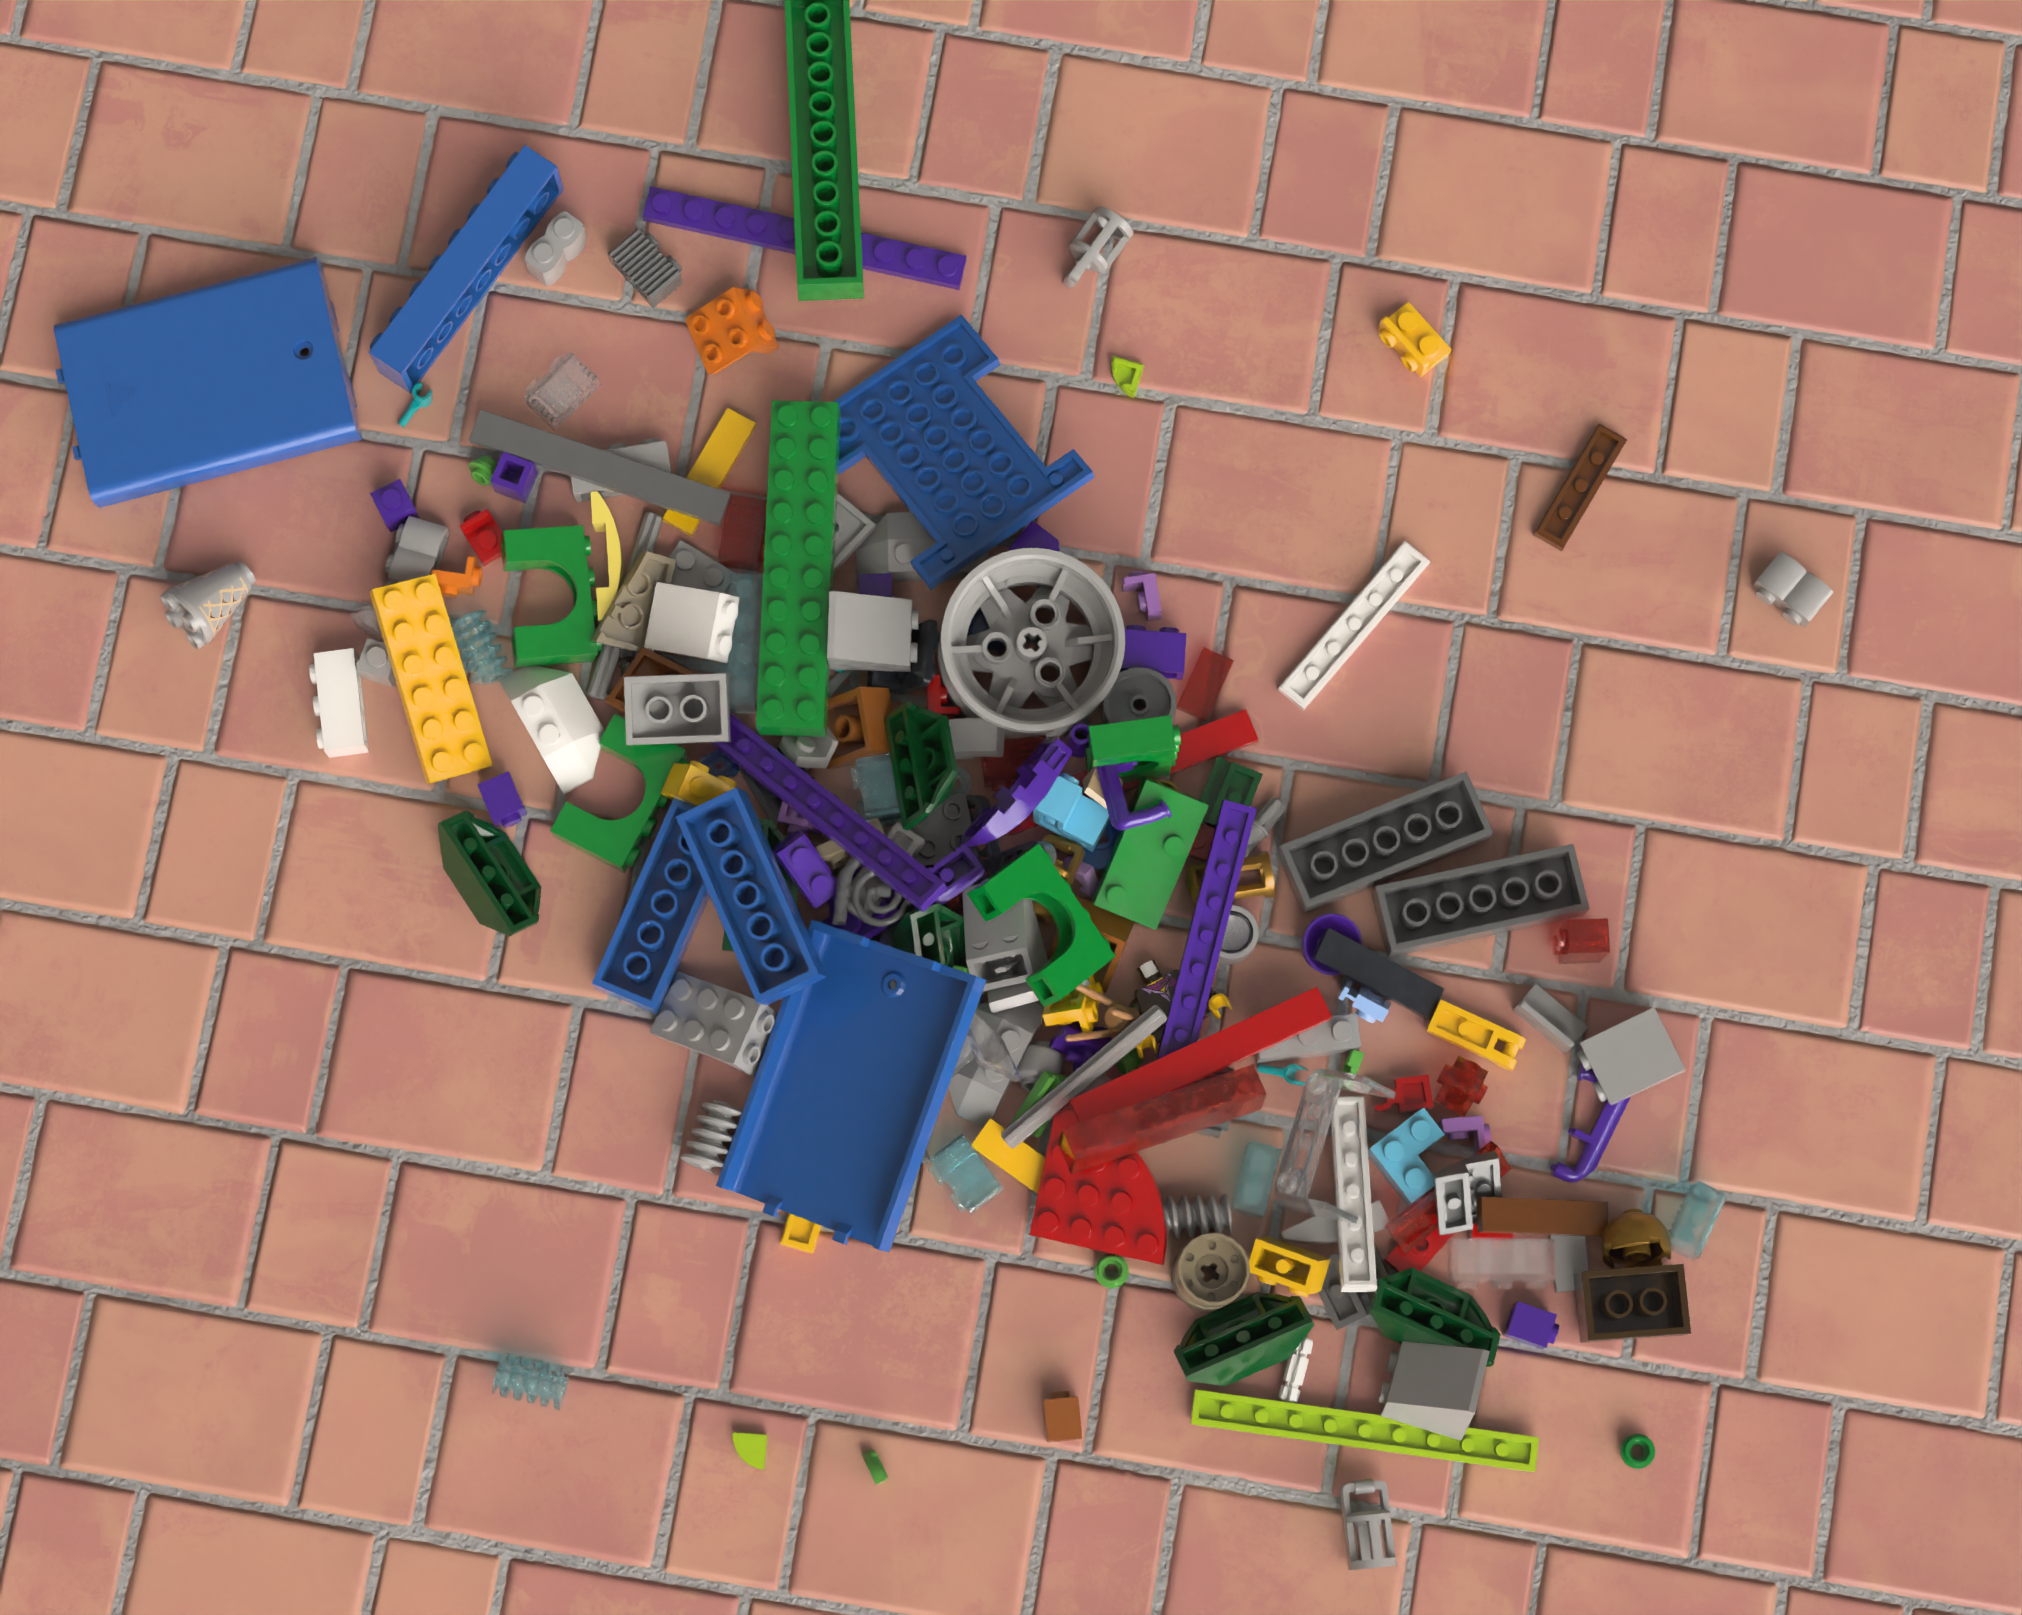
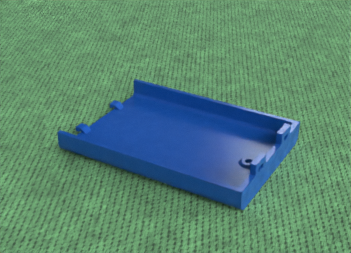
[54,257,362,508]
[716,920,986,1252]

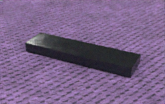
[1311,928,1444,1019]

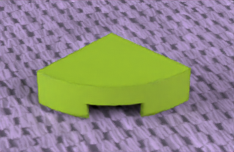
[1111,356,1144,398]
[733,1432,768,1470]

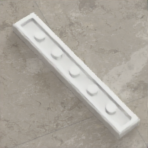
[1278,541,1430,711]
[1329,1096,1377,1292]

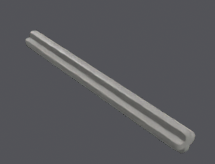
[588,512,662,700]
[1001,1005,1167,1148]

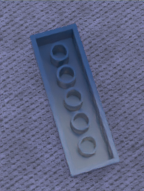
[676,787,828,1006]
[592,798,710,1015]

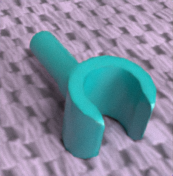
[398,382,433,428]
[1258,1064,1308,1086]

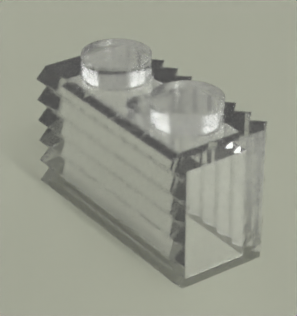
[524,351,601,431]

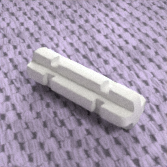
[1278,1337,1313,1403]

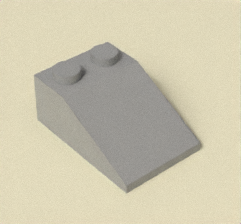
[624,673,731,745]

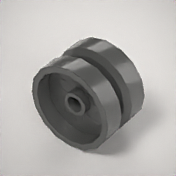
[1102,667,1176,724]

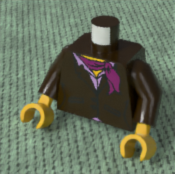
[1129,960,1232,1058]

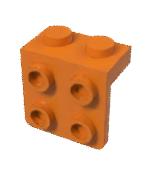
[686,287,779,374]

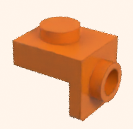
[431,555,483,598]

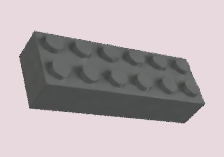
[1277,771,1493,914]
[1372,844,1590,958]

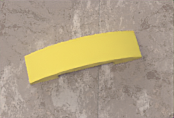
[591,491,624,624]

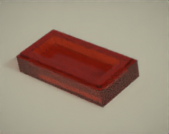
[1176,647,1234,722]

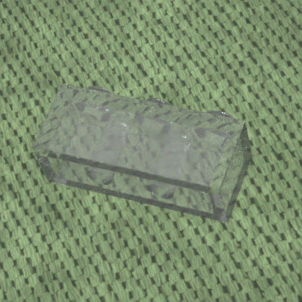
[1447,1239,1556,1289]

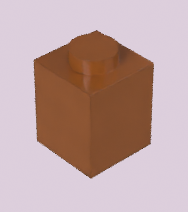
[1043,1391,1082,1443]

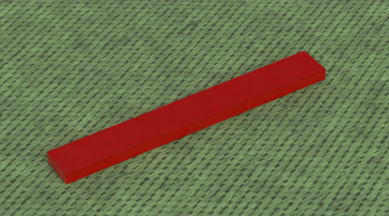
[1008,709,1259,836]
[1069,987,1332,1133]

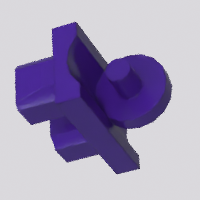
[1049,1021,1112,1072]

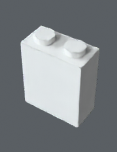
[644,582,740,663]

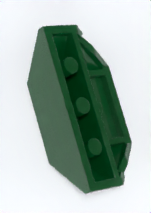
[884,701,958,831]
[437,811,541,936]
[892,901,967,968]
[1369,1268,1501,1367]
[1174,1292,1314,1386]

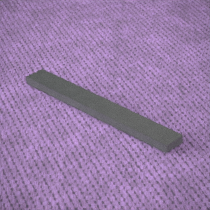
[469,409,731,526]

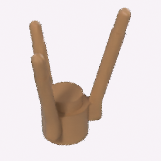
[1065,984,1140,1042]

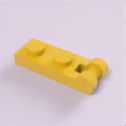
[1426,999,1526,1071]

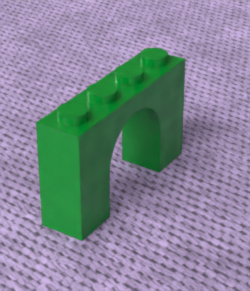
[500,525,602,668]
[550,714,690,873]
[1085,715,1181,783]
[967,843,1115,1007]

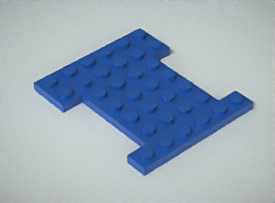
[833,314,1094,590]

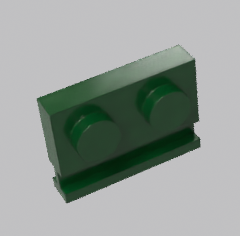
[1200,756,1263,828]

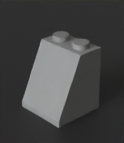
[827,591,919,672]
[1577,1007,1686,1106]
[1378,1341,1490,1441]

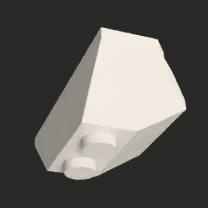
[499,666,605,794]

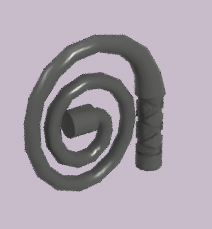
[832,857,911,927]

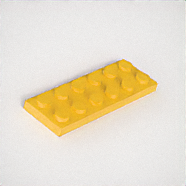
[369,574,493,785]

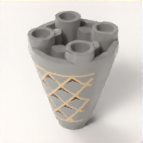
[160,561,256,649]

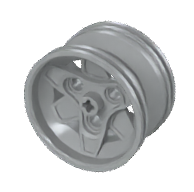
[937,548,1125,742]

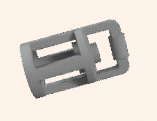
[1063,206,1133,289]
[1340,1479,1397,1570]

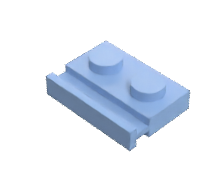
[1338,979,1391,1023]

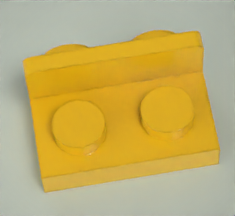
[1378,301,1452,377]
[1042,975,1103,1033]

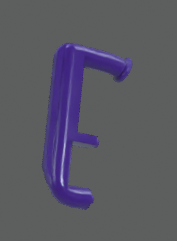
[1096,721,1172,830]
[1550,1061,1630,1183]

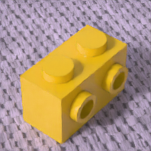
[660,761,737,807]
[1249,1236,1331,1297]

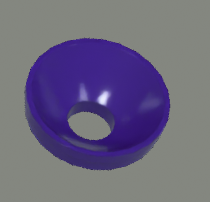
[1301,914,1362,975]

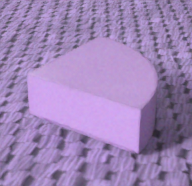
[1062,856,1098,897]

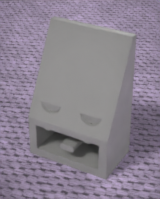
[962,884,1048,991]

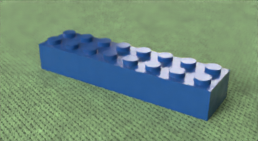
[369,145,564,394]

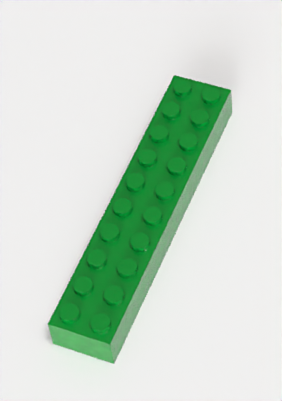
[784,0,864,301]
[756,400,841,737]

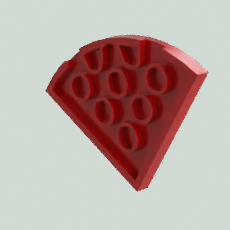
[1029,1103,1167,1265]

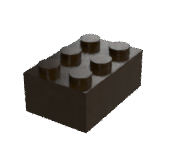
[1573,1264,1691,1343]

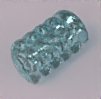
[451,610,513,685]
[492,1353,569,1410]

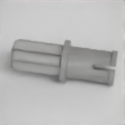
[1244,797,1287,858]

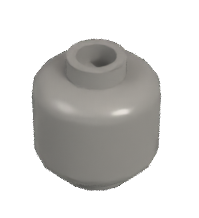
[1015,1041,1063,1092]

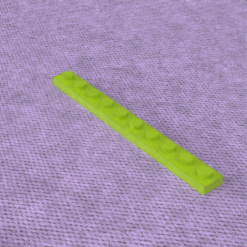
[1190,1389,1539,1472]

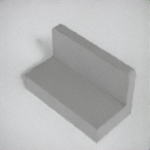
[1513,983,1588,1054]

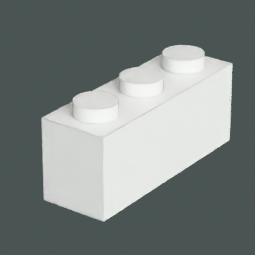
[309,648,369,758]

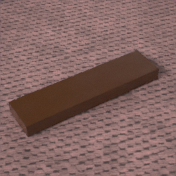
[1533,424,1627,551]
[1477,1197,1608,1237]

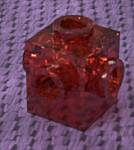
[1434,1055,1488,1117]

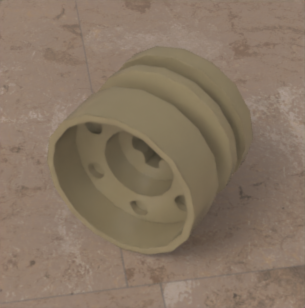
[1171,1233,1250,1311]

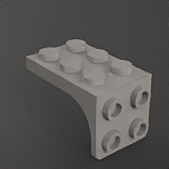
[649,971,778,1079]

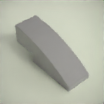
[949,718,1005,759]
[1278,1200,1392,1244]

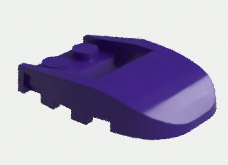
[960,738,1073,847]

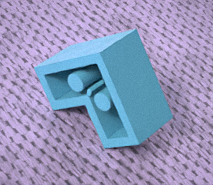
[1033,773,1110,852]
[1368,1107,1445,1207]

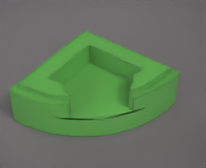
[1338,1049,1365,1089]
[862,1449,888,1485]

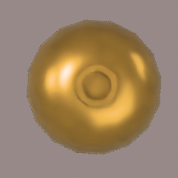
[1602,1209,1671,1268]

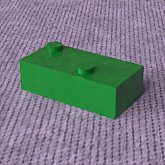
[1090,776,1209,930]

